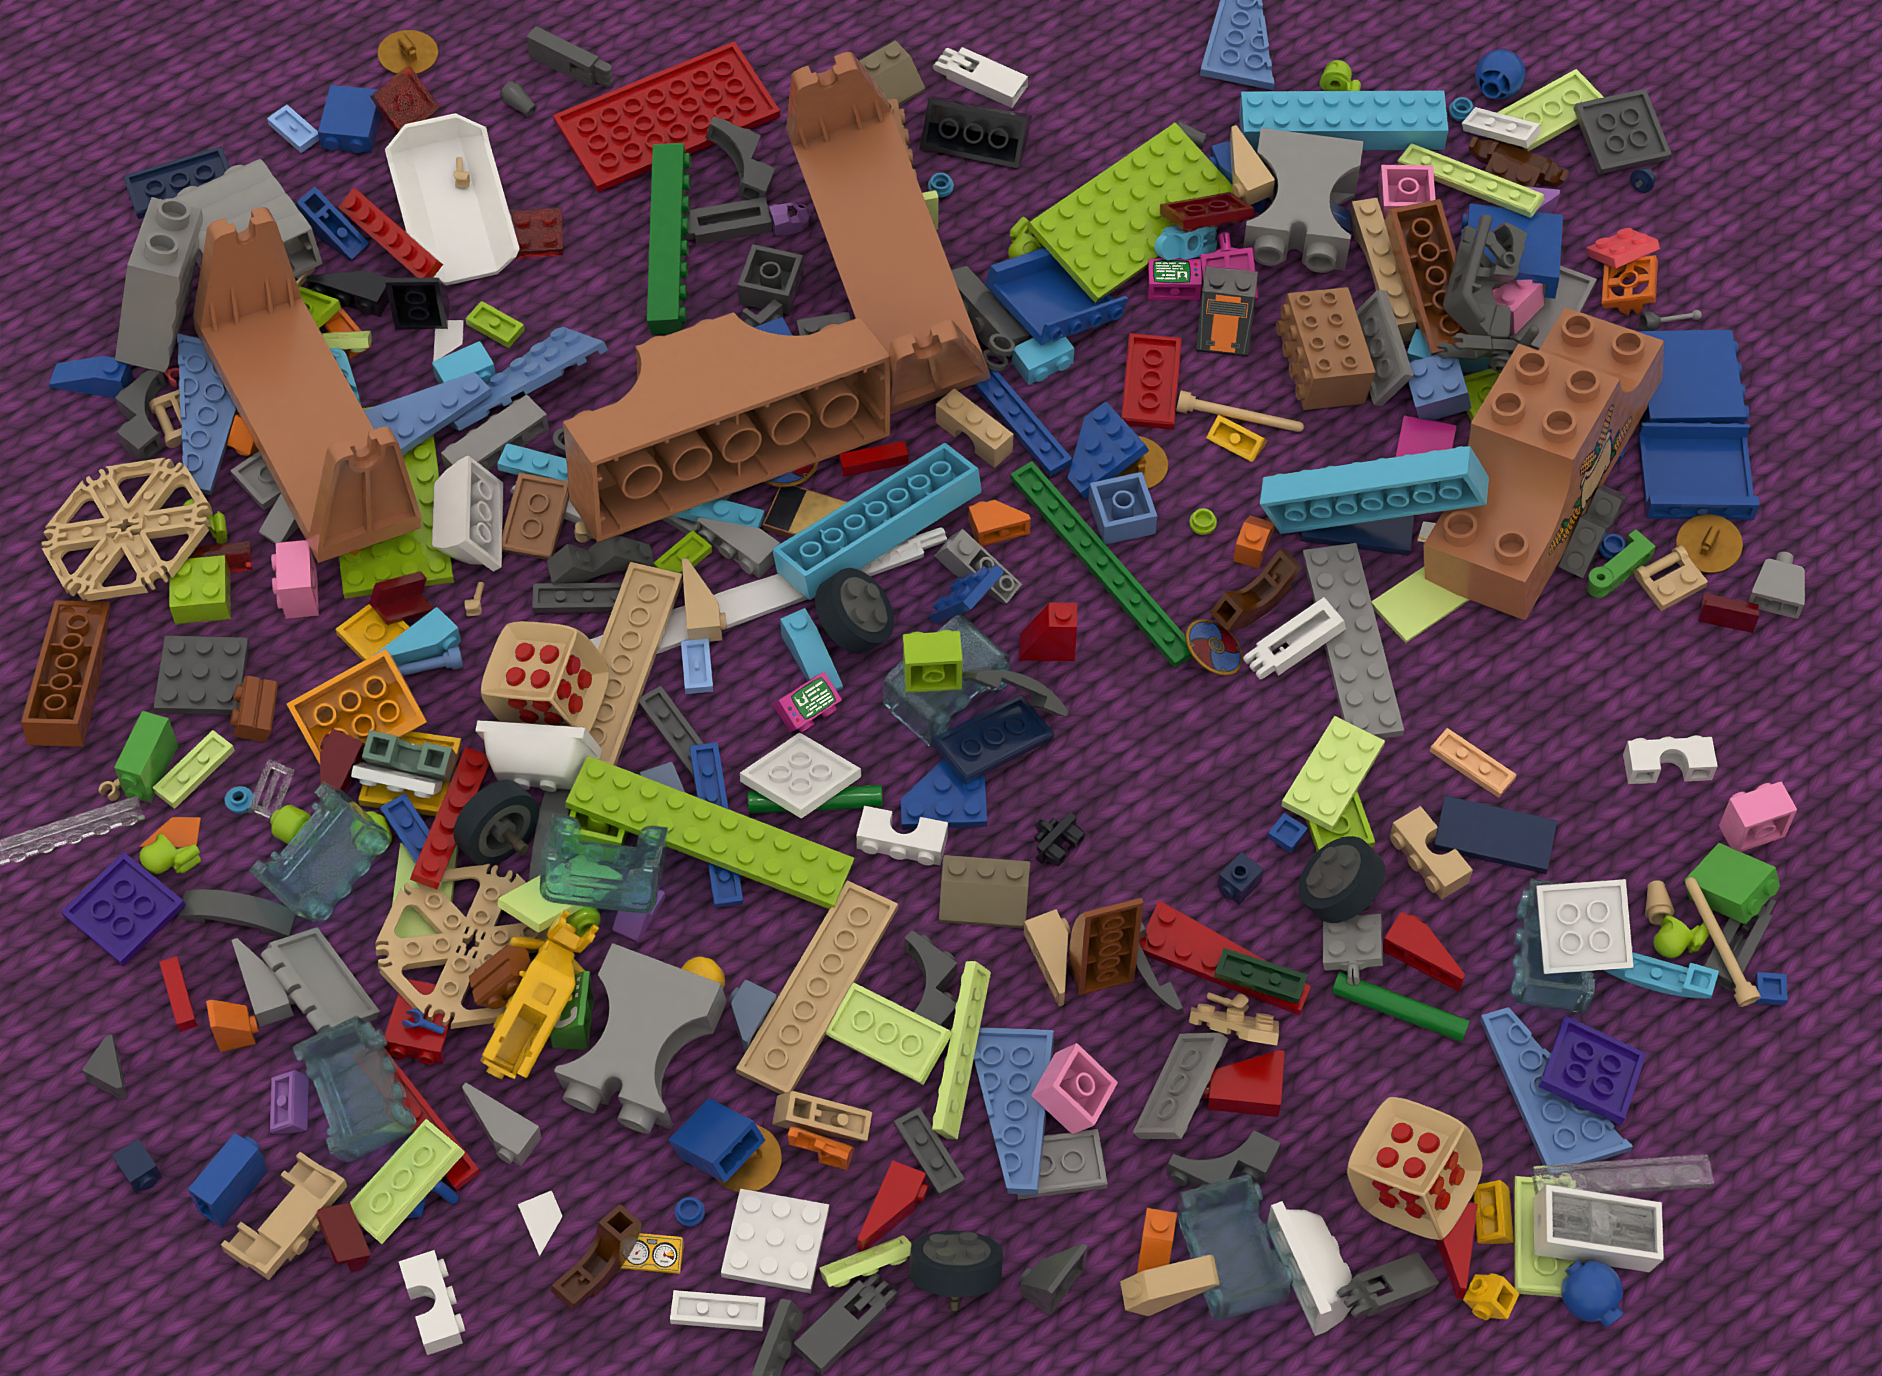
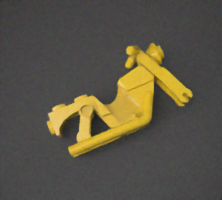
[480,909,599,1079]

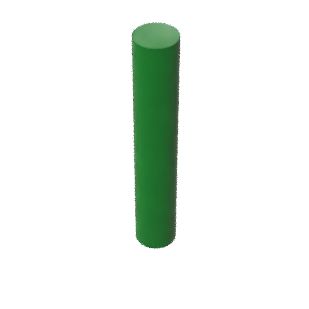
[748,785,882,814]
[1331,972,1470,1042]

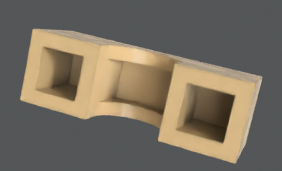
[936,388,1013,468]
[1390,806,1473,900]

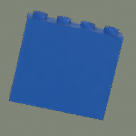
[1460,204,1563,299]
[985,248,1128,345]
[1637,330,1749,424]
[1638,422,1759,520]

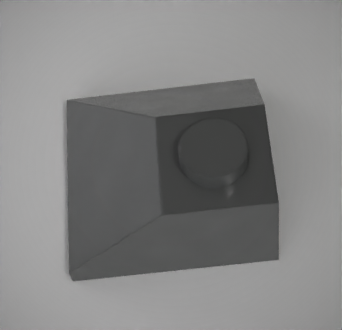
[1019,1243,1088,1315]

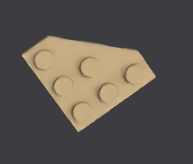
[1189,1004,1279,1045]

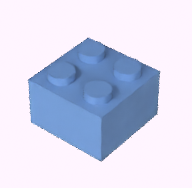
[1408,355,1472,421]
[1088,472,1157,545]

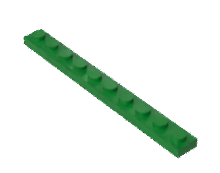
[1010,461,1193,669]

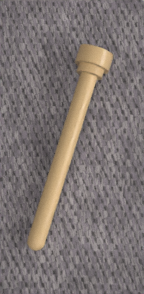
[1176,390,1304,432]
[1685,877,1761,1007]

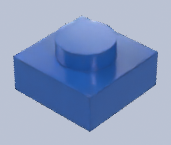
[1267,813,1308,853]
[1755,972,1788,1006]

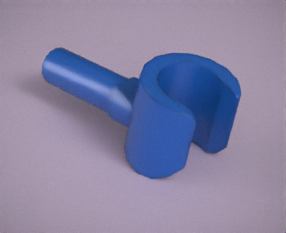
[401,1009,445,1034]

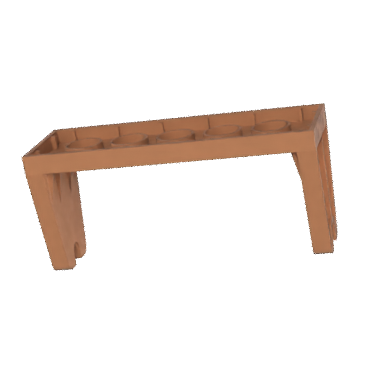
[786,52,991,414]
[193,207,421,563]

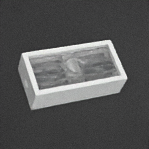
[1533,1185,1663,1272]

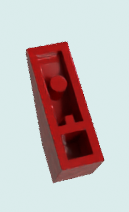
[1383,912,1465,992]
[857,1160,929,1252]
[1435,1202,1478,1300]

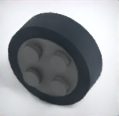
[815,568,894,654]
[453,780,539,865]
[1298,836,1385,923]
[910,1230,1003,1311]

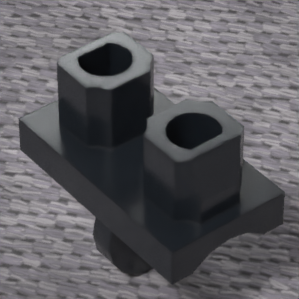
[1034,812,1085,867]

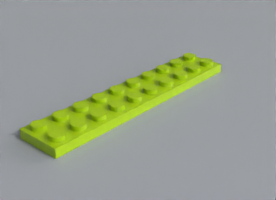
[565,755,854,909]

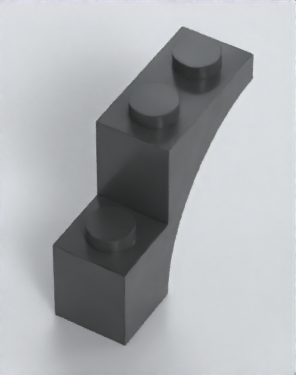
[705,116,775,200]
[115,369,166,461]
[1558,485,1628,578]
[547,535,654,584]
[904,930,957,1029]
[1166,1130,1281,1201]

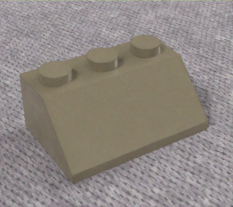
[859,40,925,106]
[939,855,1030,929]

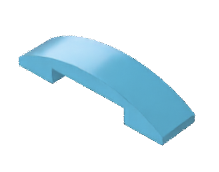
[1604,947,1719,998]

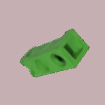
[1586,529,1656,598]

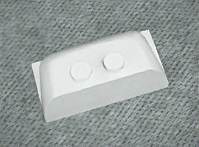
[432,456,503,571]
[475,720,602,792]
[1266,1201,1353,1336]

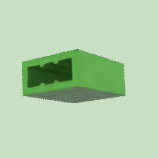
[114,711,179,803]
[1684,843,1780,925]

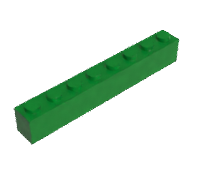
[647,143,691,335]

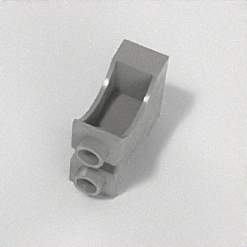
[1243,128,1363,273]
[554,943,727,1134]

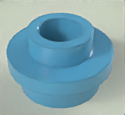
[1449,97,1474,121]
[928,173,954,197]
[225,786,254,814]

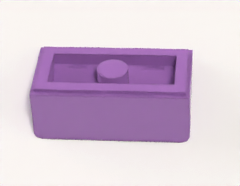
[270,1070,309,1134]

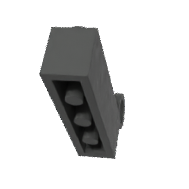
[951,266,1030,371]

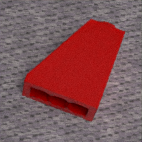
[1019,603,1077,661]
[1202,1050,1285,1117]

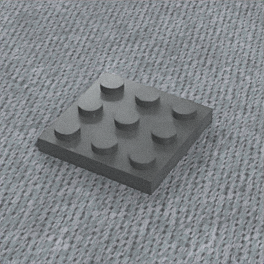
[1573,89,1672,174]
[154,636,250,715]

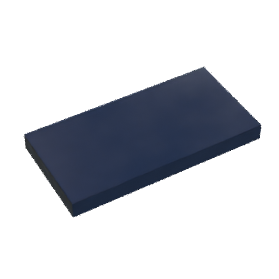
[123,146,230,219]
[1301,515,1414,556]
[931,694,1055,784]
[1434,796,1557,874]

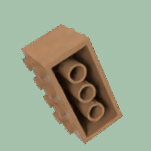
[1276,287,1376,410]

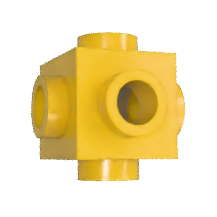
[1463,1273,1520,1320]

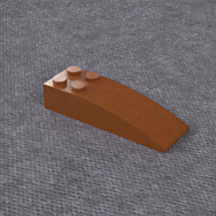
[1384,199,1470,355]
[21,600,111,747]
[1068,898,1144,996]

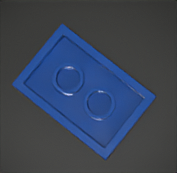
[928,564,1004,624]

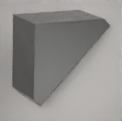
[82,1035,128,1100]

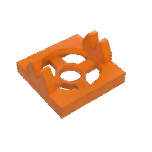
[1602,255,1658,315]

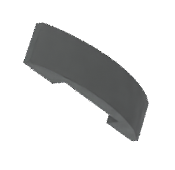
[962,669,1068,717]
[529,789,571,881]
[177,889,298,938]
[1136,921,1184,1016]

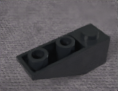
[306,270,389,317]

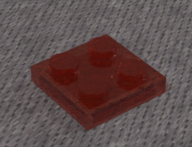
[370,66,440,134]
[510,208,563,258]

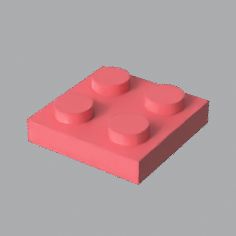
[1586,228,1660,268]

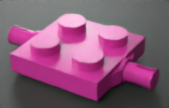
[1200,233,1259,301]

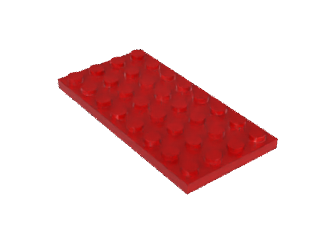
[553,41,780,192]

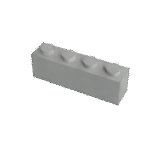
[441,394,549,471]

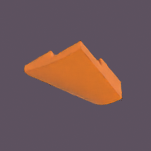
[788,1126,854,1170]

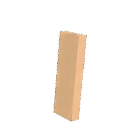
[1430,728,1517,798]

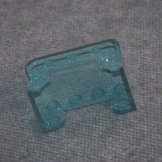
[883,614,1010,747]
[249,782,390,922]
[540,814,668,913]
[1510,879,1595,1013]
[292,1015,416,1163]
[1178,1174,1293,1322]

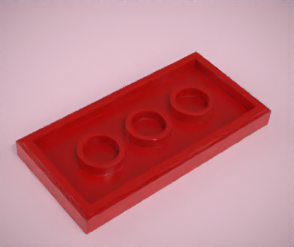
[1121,333,1182,430]

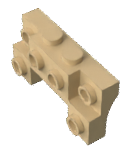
[221,1152,347,1280]

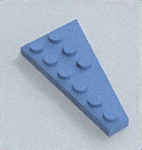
[1200,0,1274,90]
[447,327,608,431]
[177,334,238,495]
[364,372,492,455]
[1480,1007,1633,1176]
[974,1028,1054,1195]

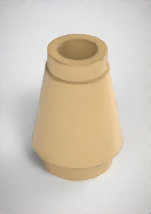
[1645,881,1674,925]

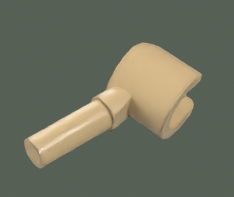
[454,157,470,187]
[574,521,595,543]
[465,582,484,616]
[99,779,121,801]
[1207,993,1249,1012]

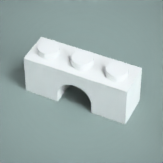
[1623,735,1718,784]
[856,806,948,865]
[399,1250,465,1355]

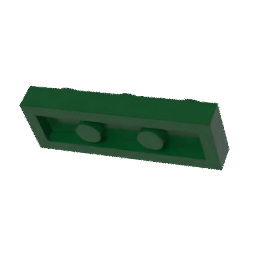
[1214,948,1308,1005]

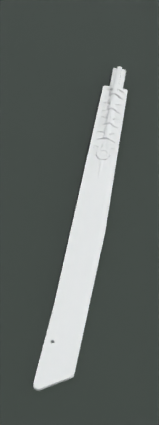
[590,527,947,654]

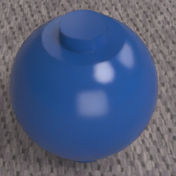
[1475,49,1526,100]
[1561,1260,1624,1327]

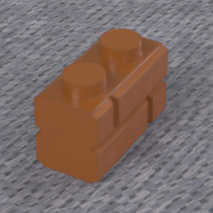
[229,675,278,743]
[469,945,530,1009]

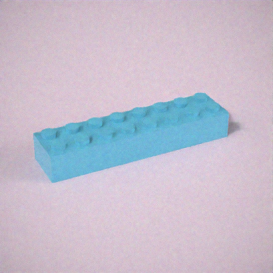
[1239,91,1448,151]
[772,443,982,600]
[1260,446,1489,534]

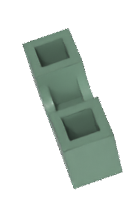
[362,730,458,782]

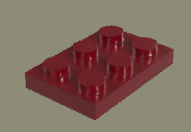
[1160,192,1254,232]

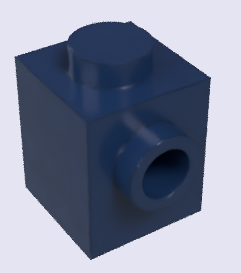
[1217,852,1264,905]

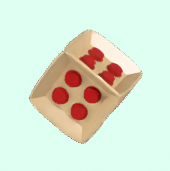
[481,621,609,732]
[1347,1097,1483,1240]

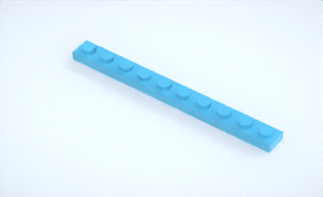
[497,443,764,528]

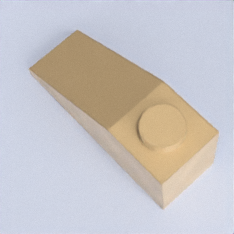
[1230,125,1275,205]
[682,559,727,642]
[1024,909,1071,1007]
[772,1091,872,1142]
[1120,1255,1220,1316]

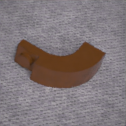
[1210,549,1303,631]
[551,1204,642,1310]

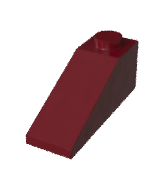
[320,728,365,824]

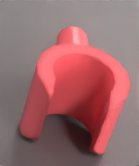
[163,368,180,387]

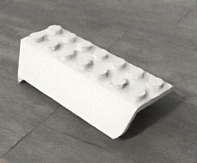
[385,113,520,285]

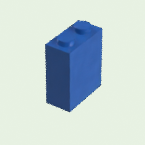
[318,85,383,153]
[668,1098,765,1183]
[188,1133,268,1228]

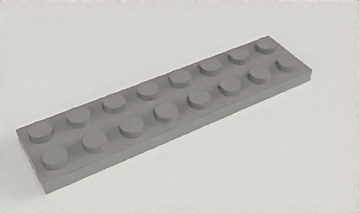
[1302,543,1404,739]

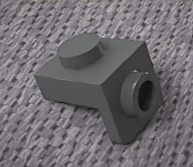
[741,299,783,327]

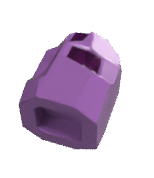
[768,202,811,236]

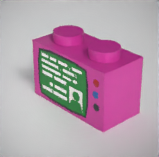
[1147,258,1202,300]
[772,671,842,733]

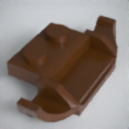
[1468,136,1569,187]

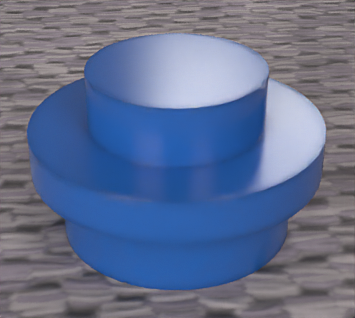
[1599,534,1626,560]
[674,1197,705,1227]

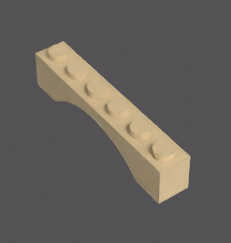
[1350,198,1417,342]

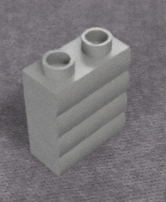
[174,159,323,277]
[115,197,203,372]

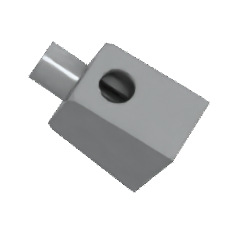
[1748,552,1805,619]

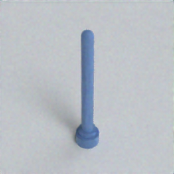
[398,646,464,676]

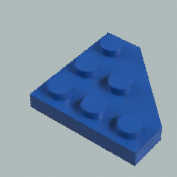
[1068,401,1149,499]
[901,759,987,830]

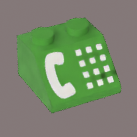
[549,971,594,1050]

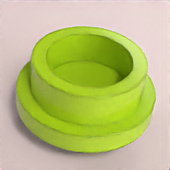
[1189,508,1217,535]

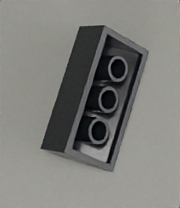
[920,96,1032,168]

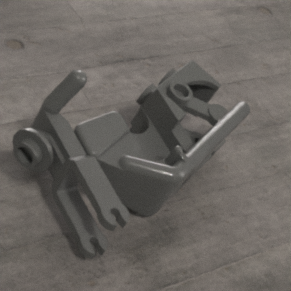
[1437,214,1539,373]

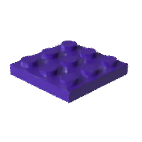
[61,852,186,966]
[1538,1016,1647,1125]

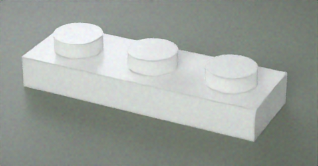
[1462,107,1541,148]
[351,763,443,798]
[670,1290,766,1331]

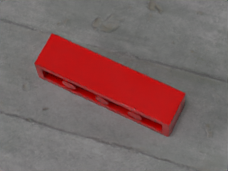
[839,441,909,477]
[159,956,198,1032]

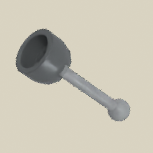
[1639,310,1702,331]

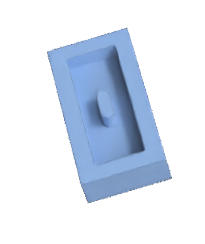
[267,105,319,153]
[681,638,713,694]

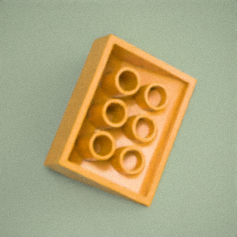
[287,649,427,764]

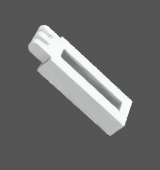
[933,47,1028,108]
[1243,597,1346,679]

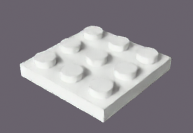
[740,732,861,819]
[1536,879,1633,974]
[721,1189,829,1293]

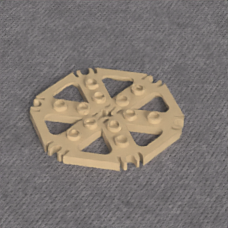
[42,458,212,601]
[375,864,551,1029]

